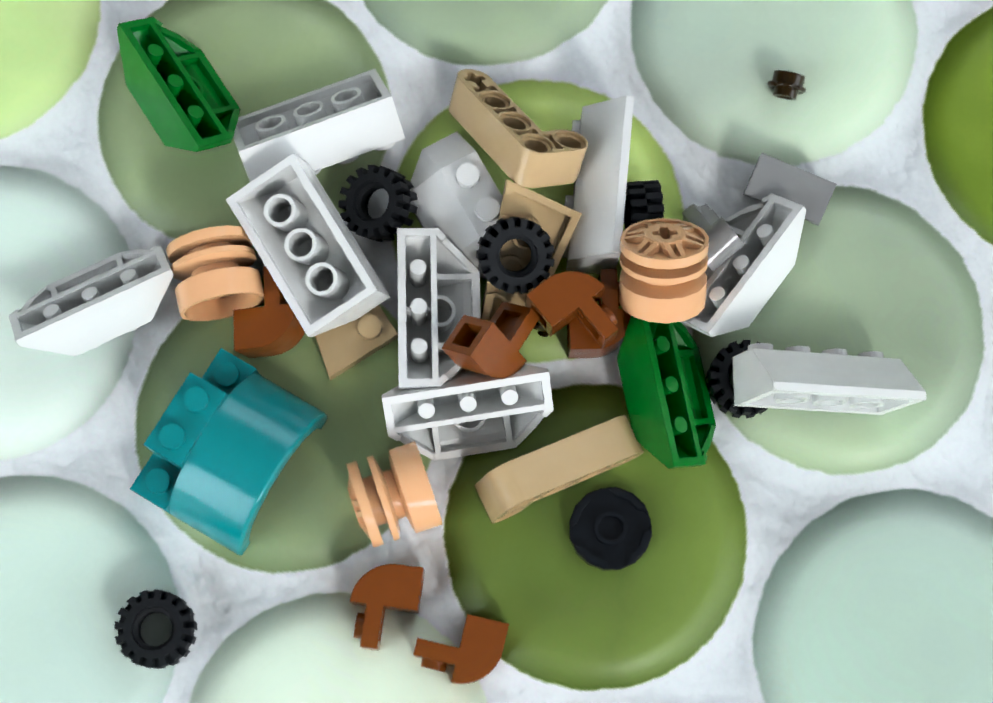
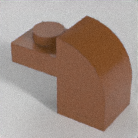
[233,266,305,358]
[567,269,631,359]
[525,271,618,349]
[442,302,540,378]
[350,564,425,651]
[413,614,509,685]

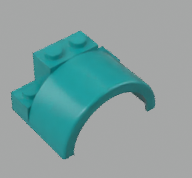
[130,348,328,555]

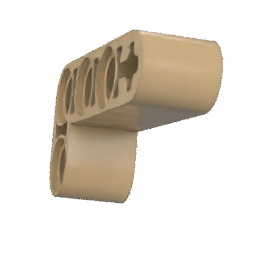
[449,69,588,188]
[474,415,644,524]

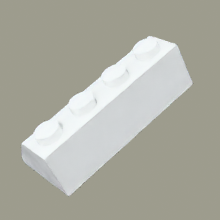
[233,69,405,182]
[562,95,634,274]
[226,153,390,338]
[732,343,926,415]

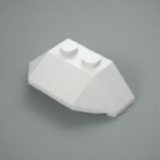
[410,131,502,279]
[680,193,806,337]
[397,228,481,389]
[9,246,174,356]
[381,364,554,461]

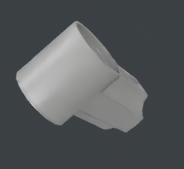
[682,204,745,271]

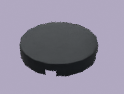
[569,487,652,571]

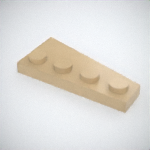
[481,179,582,321]
[315,305,398,381]

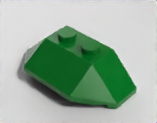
[117,17,241,152]
[617,316,716,469]

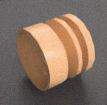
[619,218,709,323]
[166,225,264,321]
[346,441,442,547]

